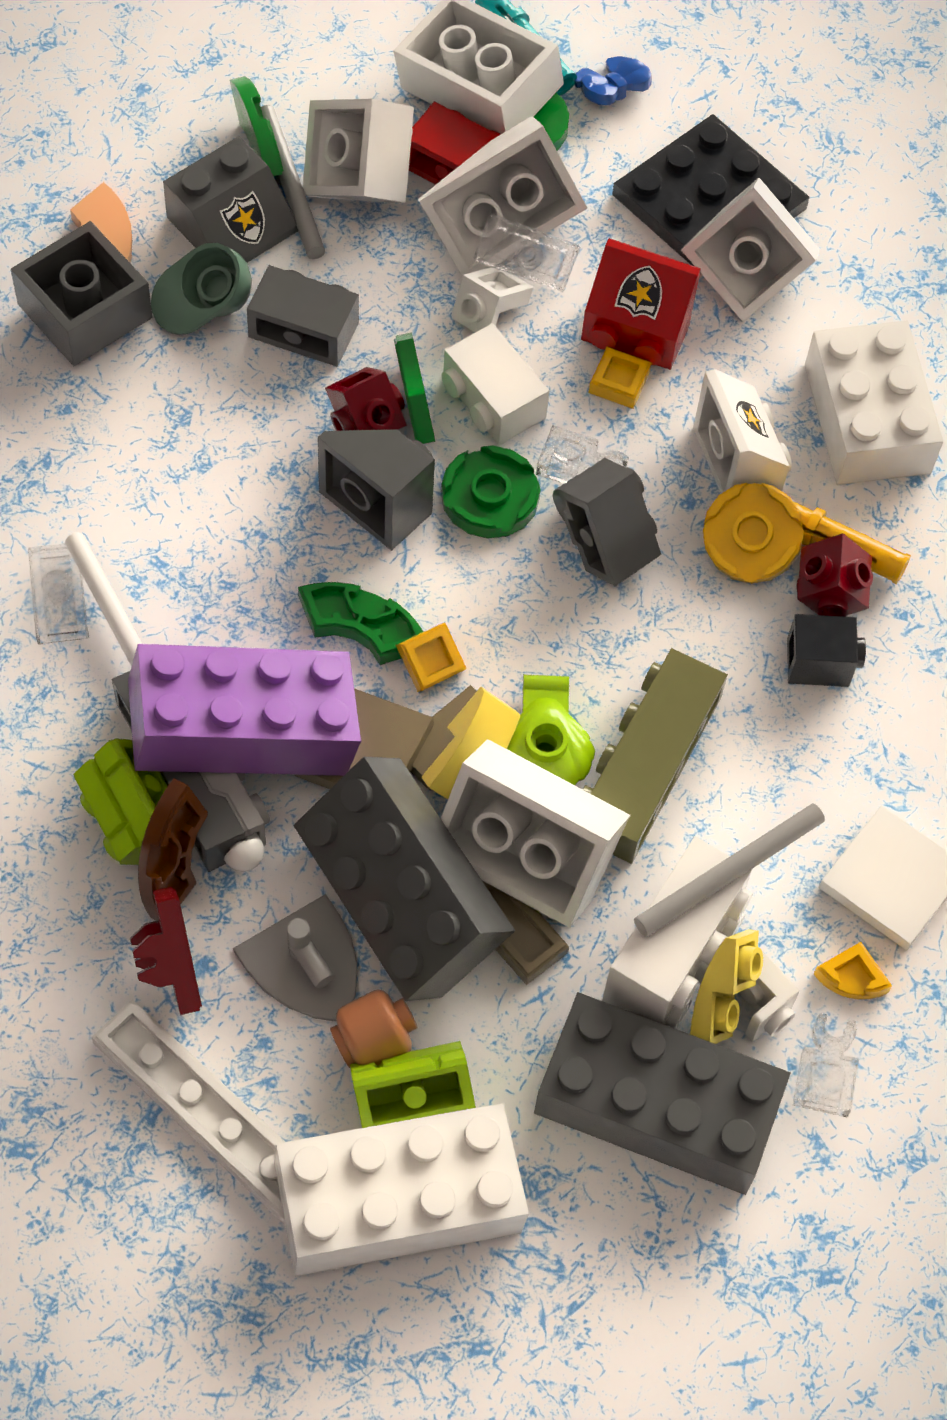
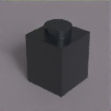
[787,614,866,687]

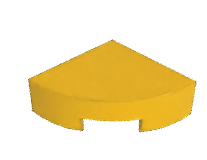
[813,942,892,1000]

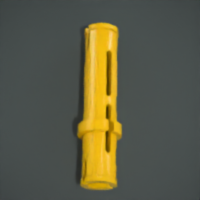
[793,501,911,585]

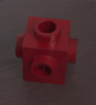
[325,367,407,431]
[796,533,873,617]

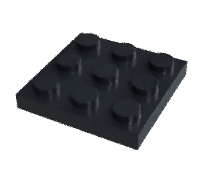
[612,114,810,275]

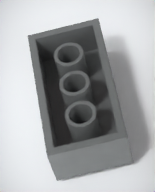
[293,756,515,1001]
[534,992,791,1195]

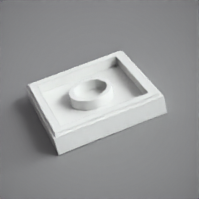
[818,805,947,951]

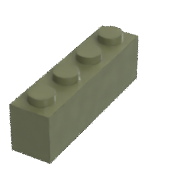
[582,648,728,864]

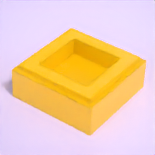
[588,347,652,409]
[396,622,467,692]

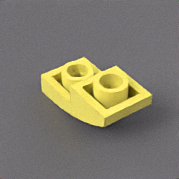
[421,687,520,800]
[690,929,763,1044]

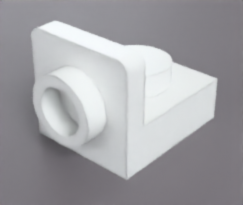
[451,265,534,332]
[739,951,800,1042]

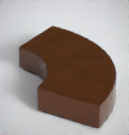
[138,778,208,921]

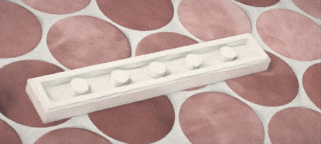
[92,999,335,1271]

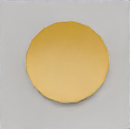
[703,483,804,584]

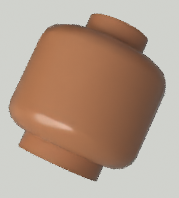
[330,989,418,1068]

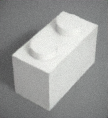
[441,323,550,445]

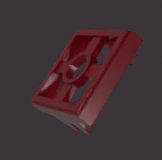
[130,886,202,1015]

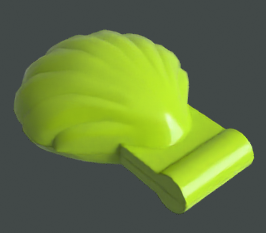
[507,674,595,785]

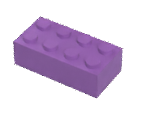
[128,644,361,776]

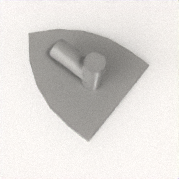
[233,894,357,1022]

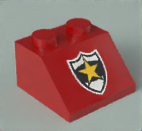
[581,238,701,370]

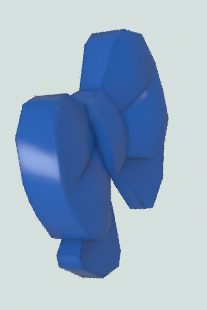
[575,56,652,105]

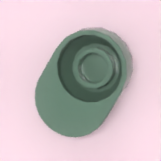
[151,243,252,335]

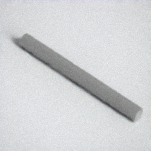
[261,105,325,259]
[634,803,825,937]

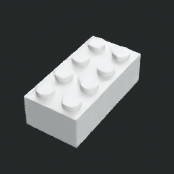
[274,1103,529,1276]

